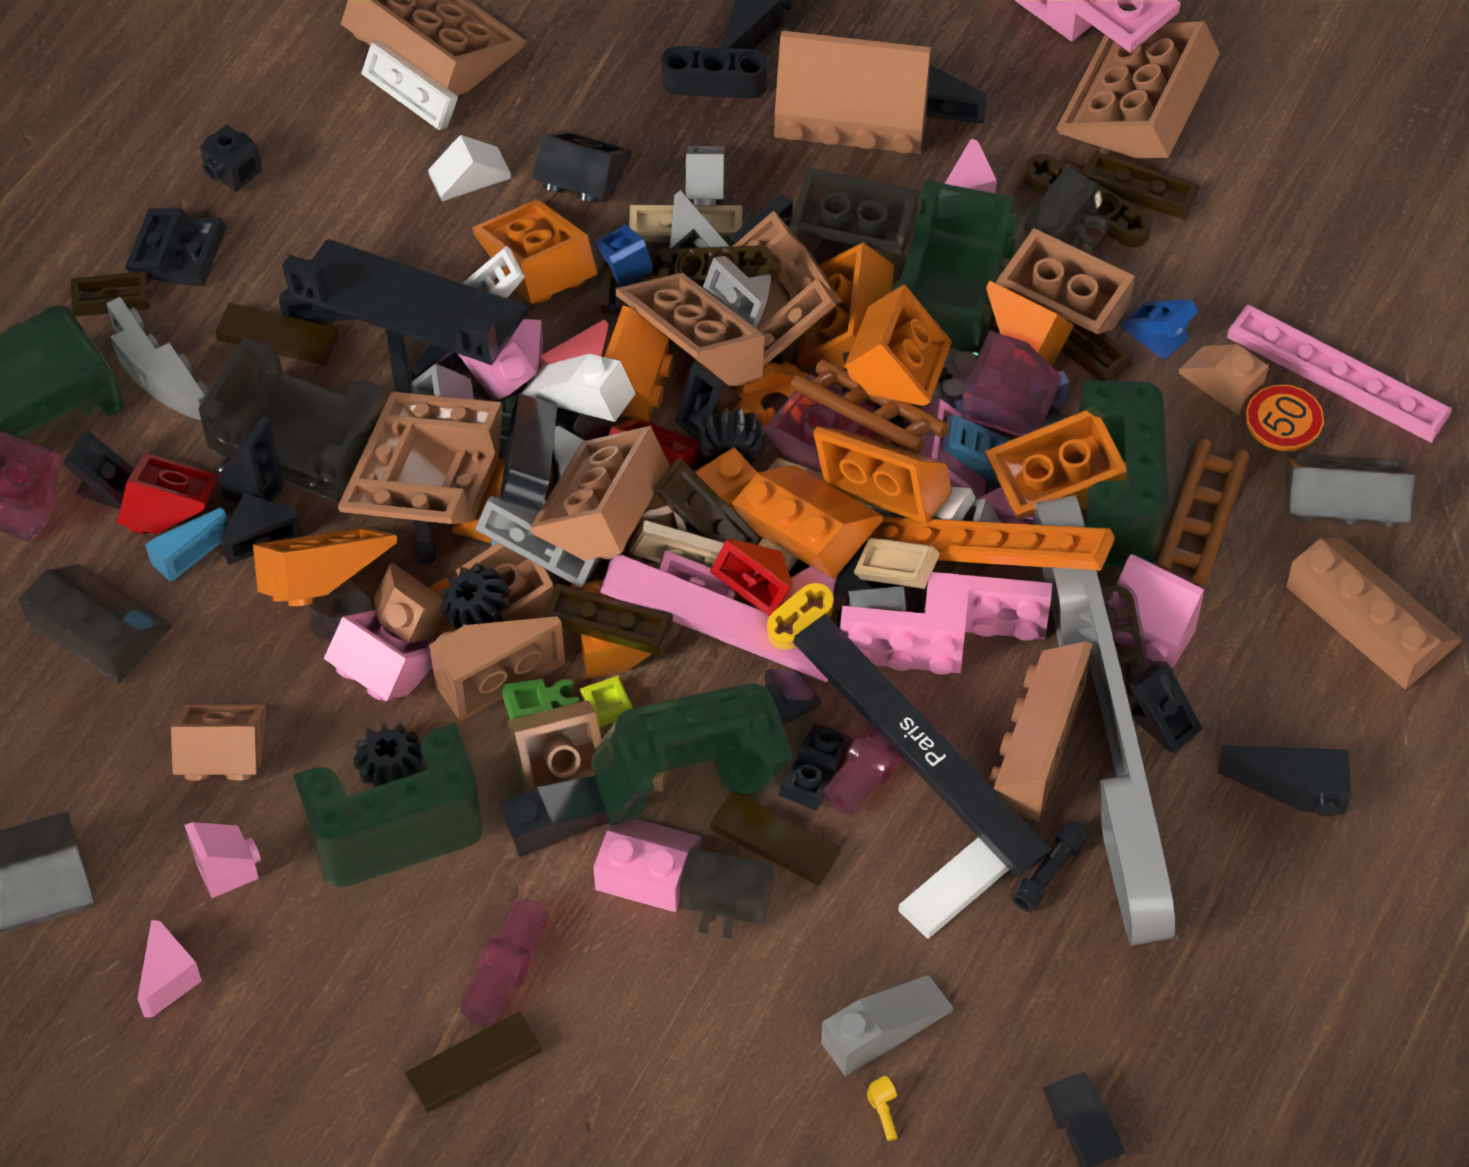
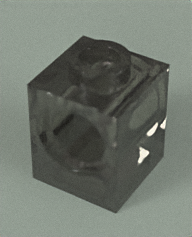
[308,579,373,643]

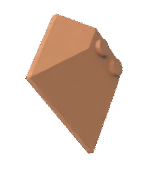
[702,211,842,367]
[338,392,503,524]

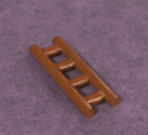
[791,359,950,454]
[1154,439,1250,585]

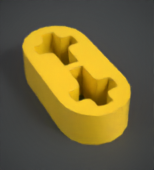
[767,583,834,650]

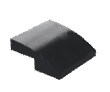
[125,208,226,286]

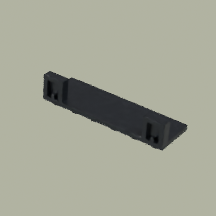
[282,239,528,365]

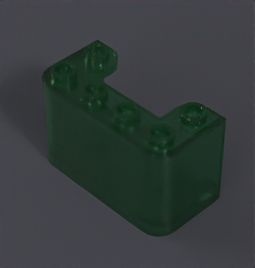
[892,180,1019,355]
[0,305,125,473]
[1078,380,1169,567]
[591,683,793,826]
[293,722,483,887]

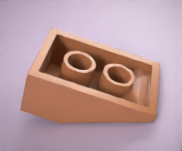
[429,616,565,722]

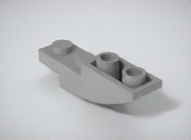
[106,297,212,422]

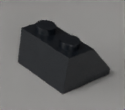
[532,130,633,203]

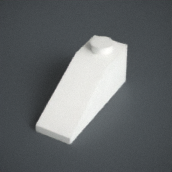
[521,354,636,422]

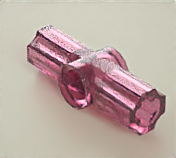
[823,728,901,815]
[459,898,549,1026]

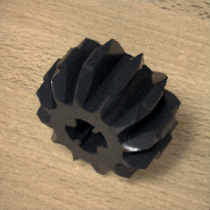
[699,407,765,465]
[440,563,511,629]
[353,721,425,794]

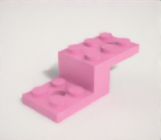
[1015,0,1180,52]
[841,572,1052,675]

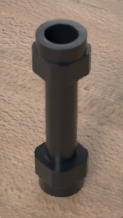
[1011,821,1088,912]

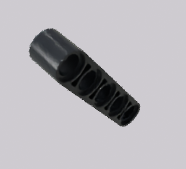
[500,393,557,511]

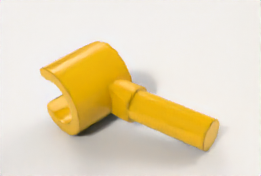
[867,1076,898,1141]

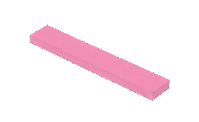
[1227,304,1452,443]
[600,554,828,682]

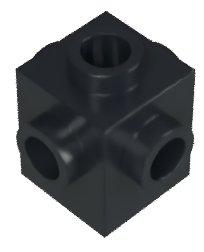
[200,124,262,192]

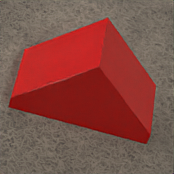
[710,538,793,617]

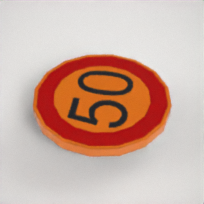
[1245,385,1324,451]

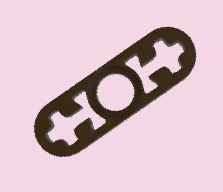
[1102,584,1149,703]

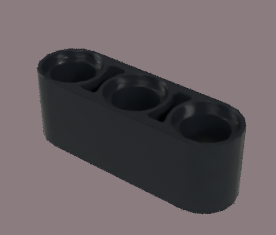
[661,46,767,99]

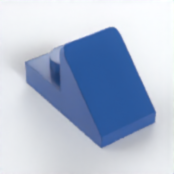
[593,224,653,287]
[1120,299,1199,359]

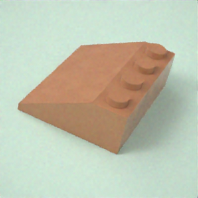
[341,0,526,95]
[1056,21,1220,158]
[774,31,931,154]

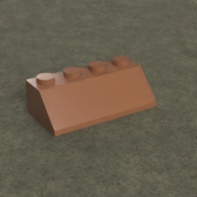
[616,273,765,386]
[530,426,670,561]
[1286,537,1462,690]
[988,641,1093,822]

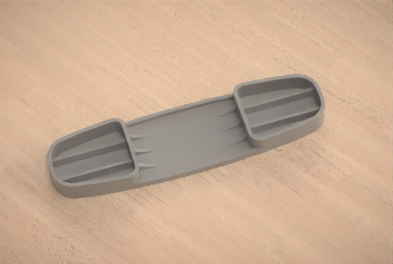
[1034,495,1175,946]

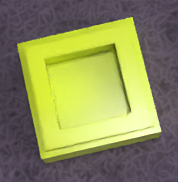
[580,675,634,727]

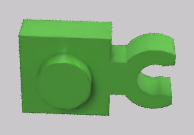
[502,678,579,720]

